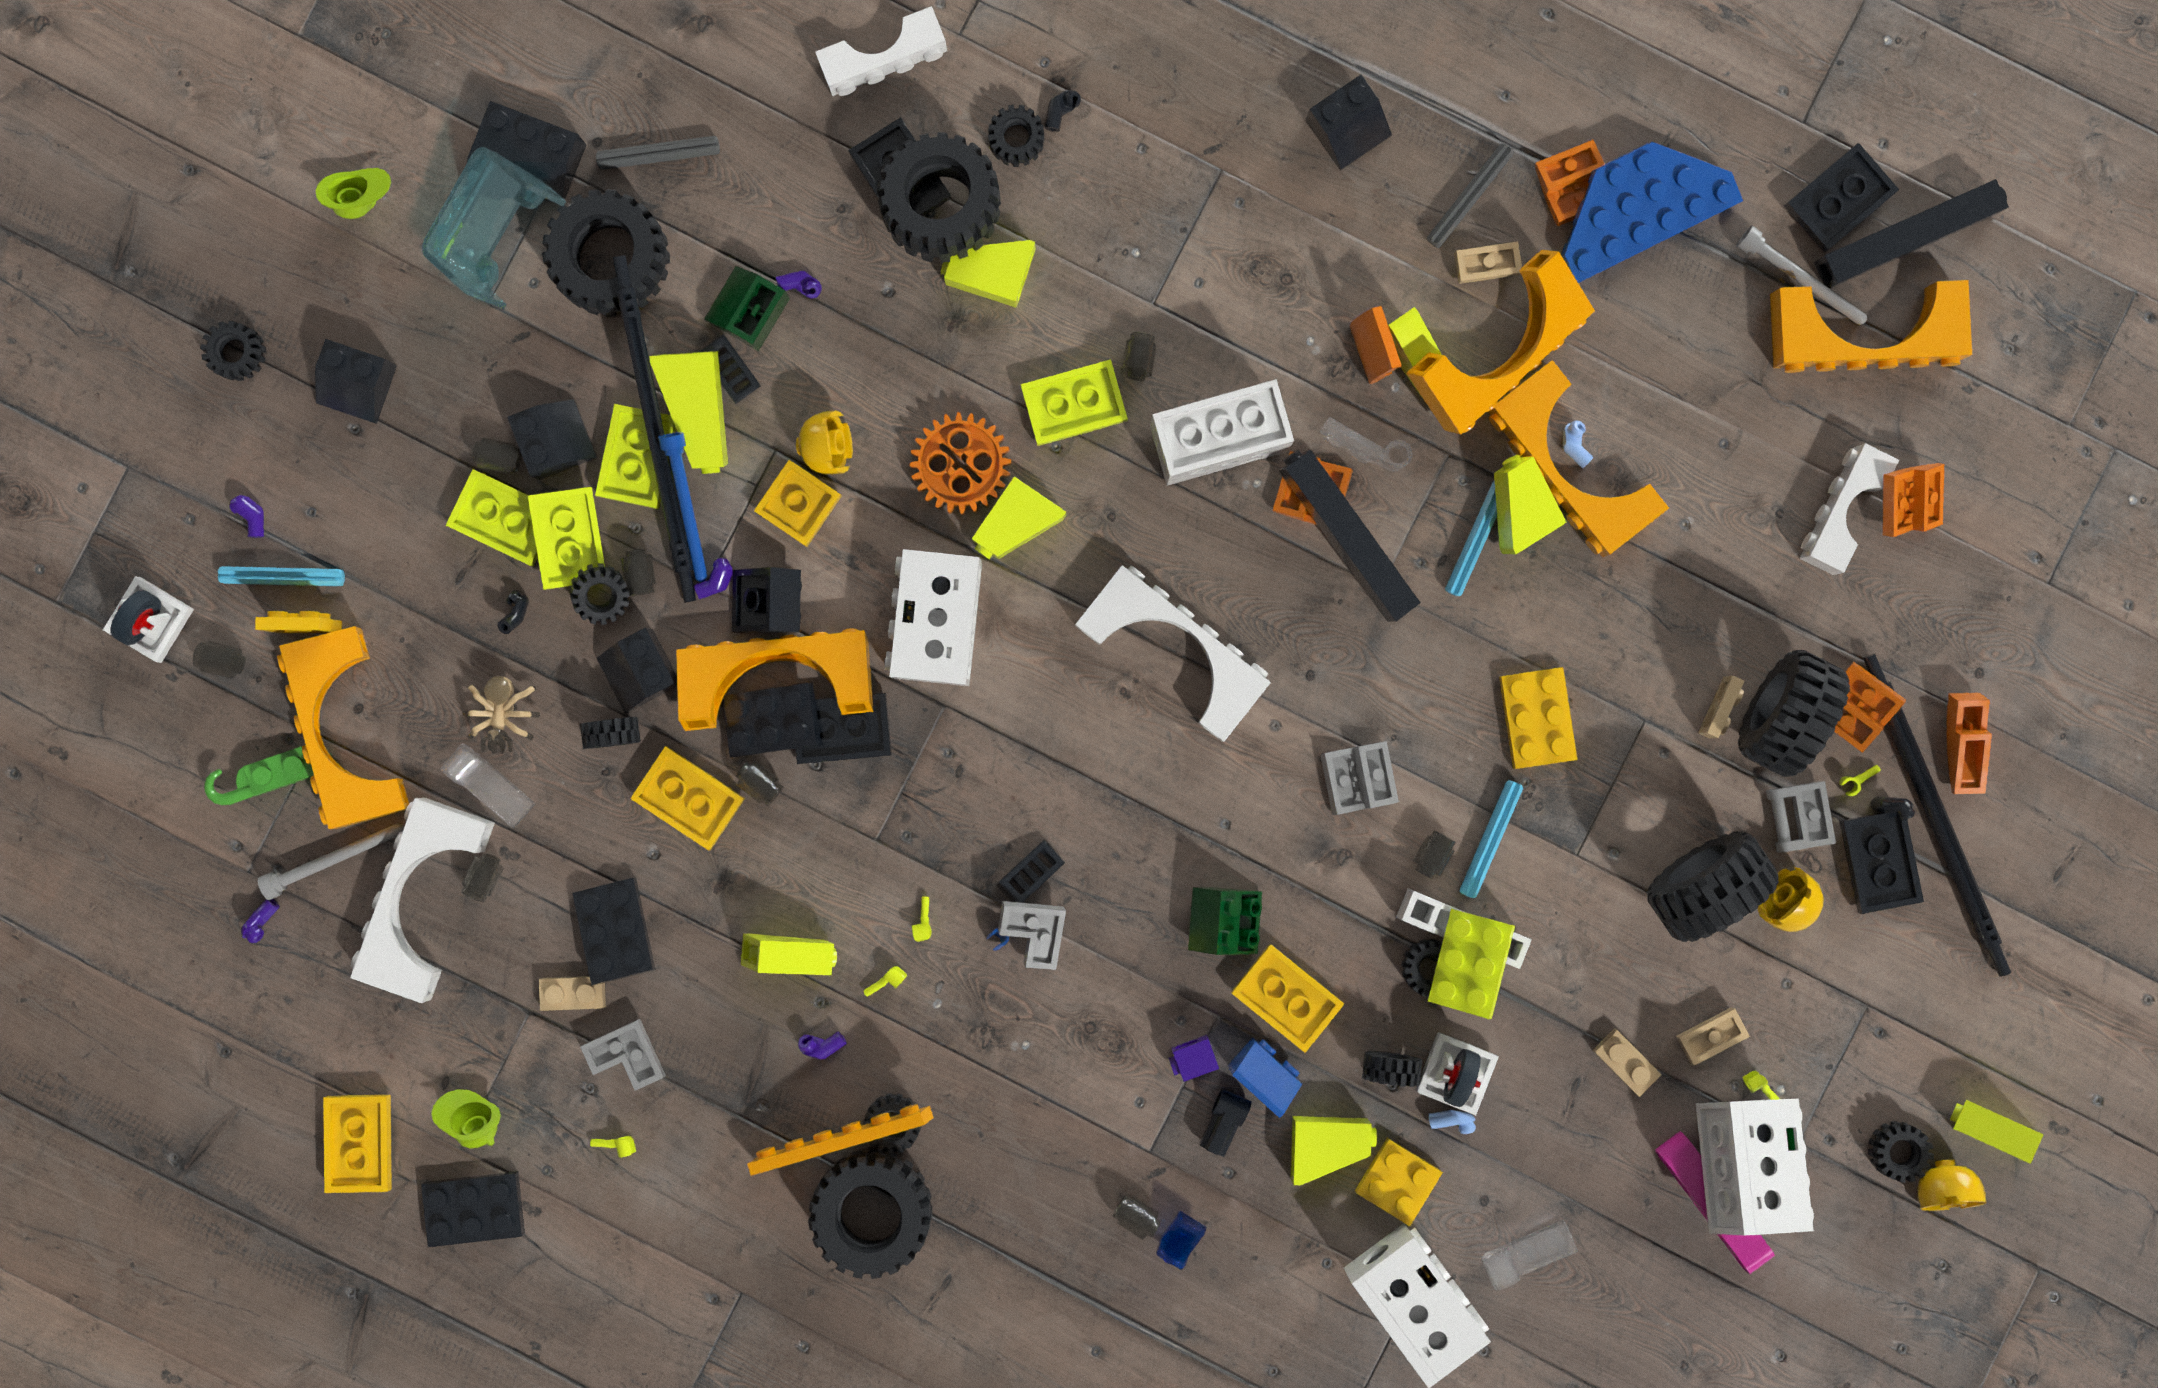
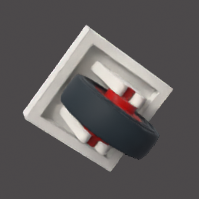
[103,576,194,663]
[1415,1032,1499,1116]

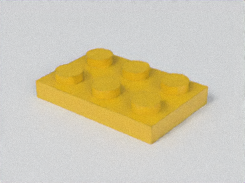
[1499,667,1578,769]
[630,746,745,851]
[1231,944,1344,1053]
[323,1095,392,1193]

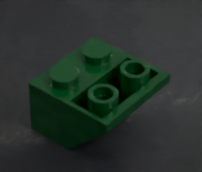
[704,266,790,352]
[1188,887,1262,955]

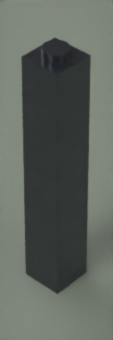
[1814,179,2009,289]
[1279,449,1421,622]

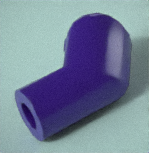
[776,271,822,299]
[229,495,264,538]
[694,558,733,599]
[241,899,280,943]
[798,1031,847,1059]

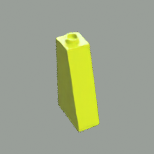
[649,351,728,474]

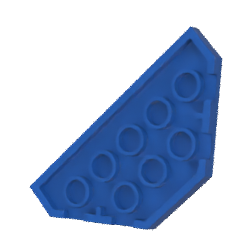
[1561,142,1743,283]

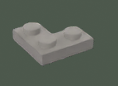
[998,901,1066,970]
[580,1019,666,1091]

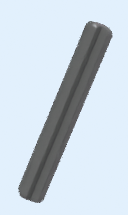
[596,136,720,170]
[1427,143,1514,248]

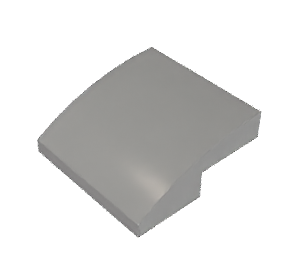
[1320,741,1399,815]

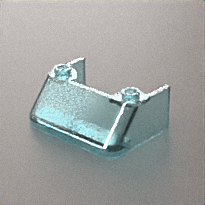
[422,147,566,309]

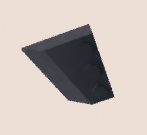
[465,101,586,202]

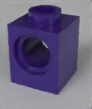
[1168,1035,1219,1082]

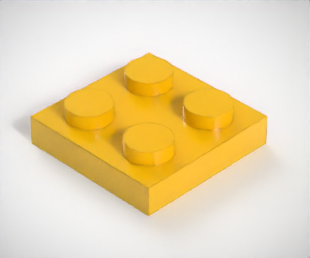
[754,460,842,547]
[255,611,342,633]
[1355,1137,1443,1226]

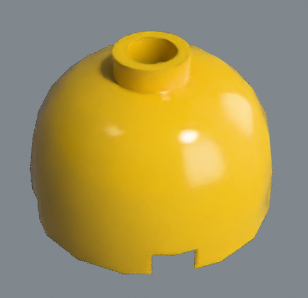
[796,410,853,475]
[1757,867,1824,932]
[1917,1160,1986,1211]

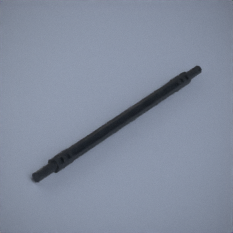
[613,255,696,603]
[1863,654,2011,977]

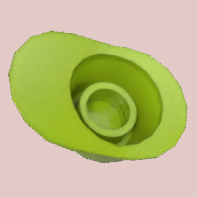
[315,168,391,219]
[431,1089,501,1149]

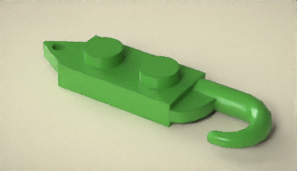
[204,746,332,806]

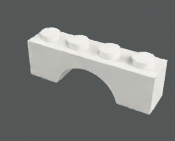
[815,6,947,96]
[1800,443,1899,575]
[1396,888,1532,969]

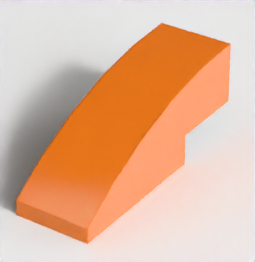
[1946,693,1992,794]

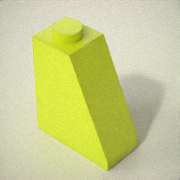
[941,240,1036,308]
[1388,307,1442,397]
[1494,455,1567,555]
[972,477,1067,560]
[741,933,837,975]
[1950,1100,2044,1164]
[1291,1116,1377,1186]

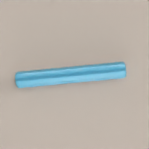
[1445,481,1497,597]
[218,566,345,586]
[1460,780,1523,898]

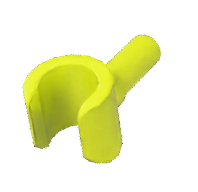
[1839,765,1881,796]
[912,897,932,942]
[863,966,907,997]
[1742,1071,1780,1100]
[590,1136,636,1158]

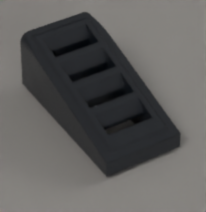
[699,334,761,404]
[996,840,1065,903]

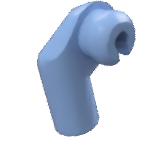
[1562,420,1593,468]
[1429,1110,1476,1134]

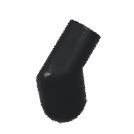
[1045,90,1081,132]
[497,590,529,634]
[1871,796,1915,821]

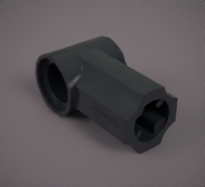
[1199,1088,1252,1157]

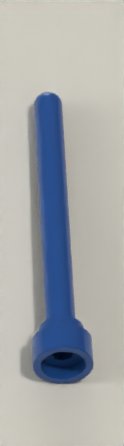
[658,432,708,582]

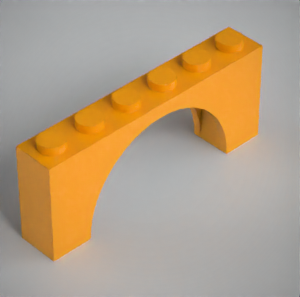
[1406,250,1595,435]
[1770,280,1972,373]
[1488,360,1669,557]
[277,626,409,829]
[676,628,873,731]

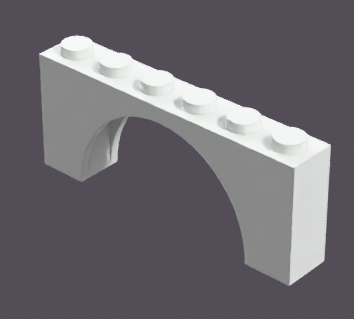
[1075,565,1271,742]
[350,798,495,1003]

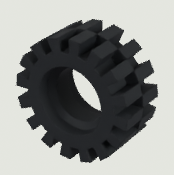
[988,104,1045,167]
[200,321,266,381]
[569,563,630,625]
[580,717,641,749]
[1401,939,1442,997]
[1362,1051,1422,1087]
[863,1093,921,1155]
[1868,1121,1934,1183]

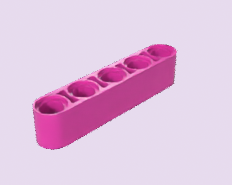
[1655,1131,1775,1275]

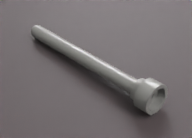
[1736,225,1867,325]
[258,823,404,900]

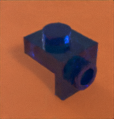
[1156,1211,1207,1270]

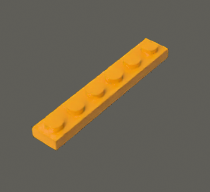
[747,1104,934,1176]

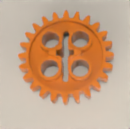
[910,412,1012,515]

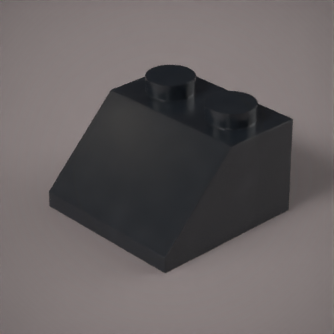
[1305,74,1392,171]
[315,339,397,424]
[507,399,597,480]
[732,567,802,633]
[597,627,677,713]

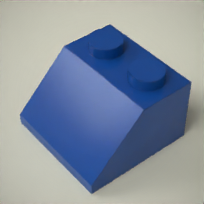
[1228,1037,1302,1118]

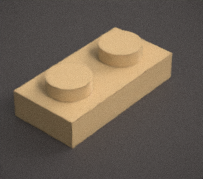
[1454,241,1522,284]
[1698,676,1744,738]
[539,976,606,1011]
[1676,1007,1750,1066]
[1592,1028,1662,1097]

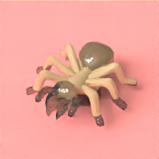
[462,676,540,754]

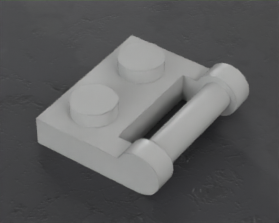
[1766,781,1836,852]

